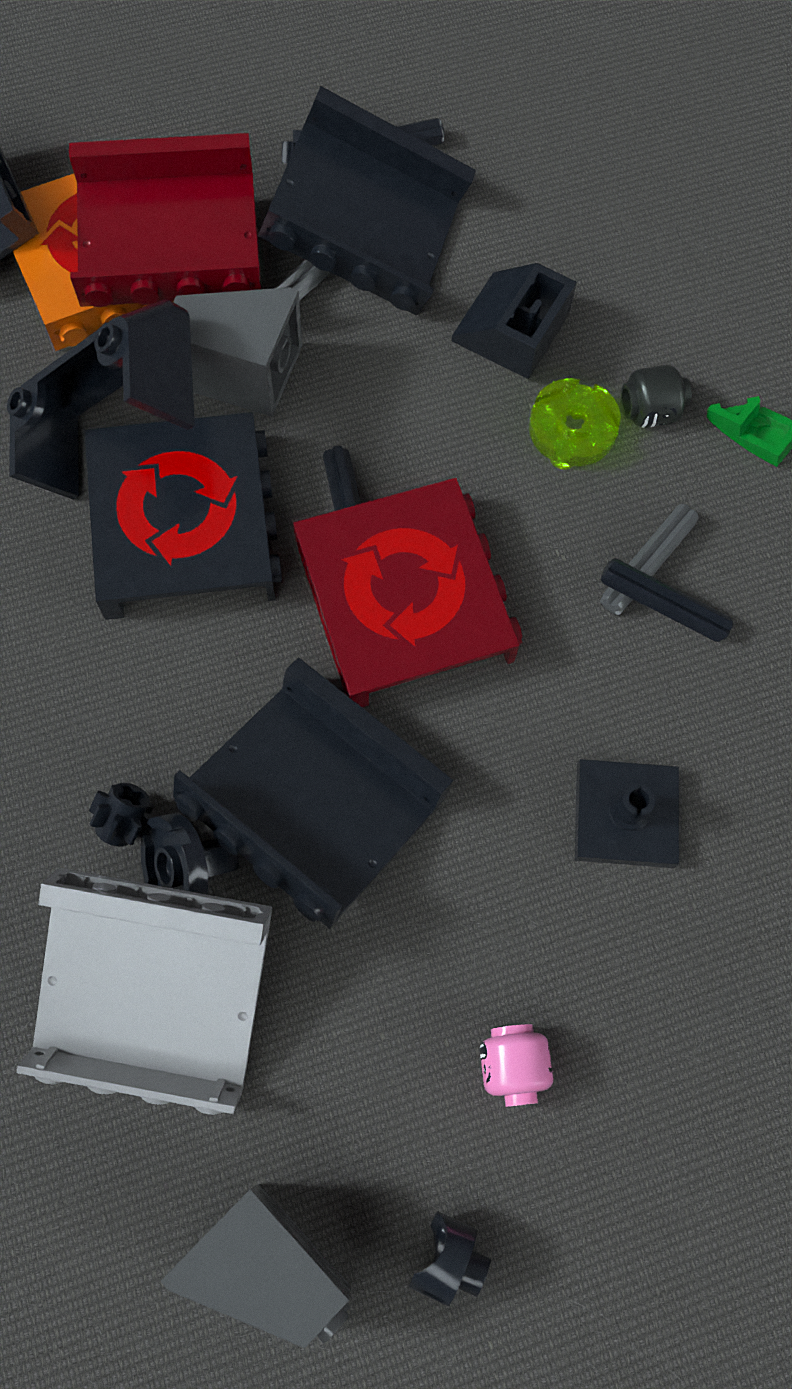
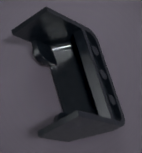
[7,299,195,500]

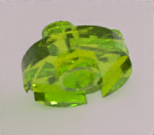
[528,378,621,469]

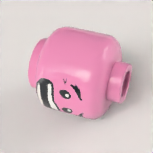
[480,1024,554,1107]

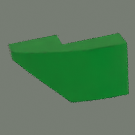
[707,396,792,467]

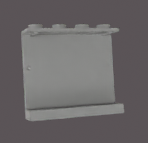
[17,868,272,1115]

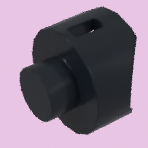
[408,1211,491,1306]

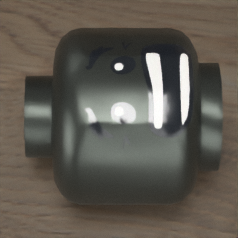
[621,365,692,428]

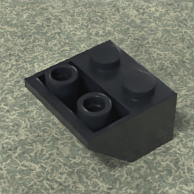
[451,263,577,379]

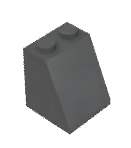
[174,287,303,417]
[161,1184,351,1348]

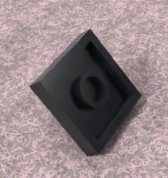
[574,759,679,868]

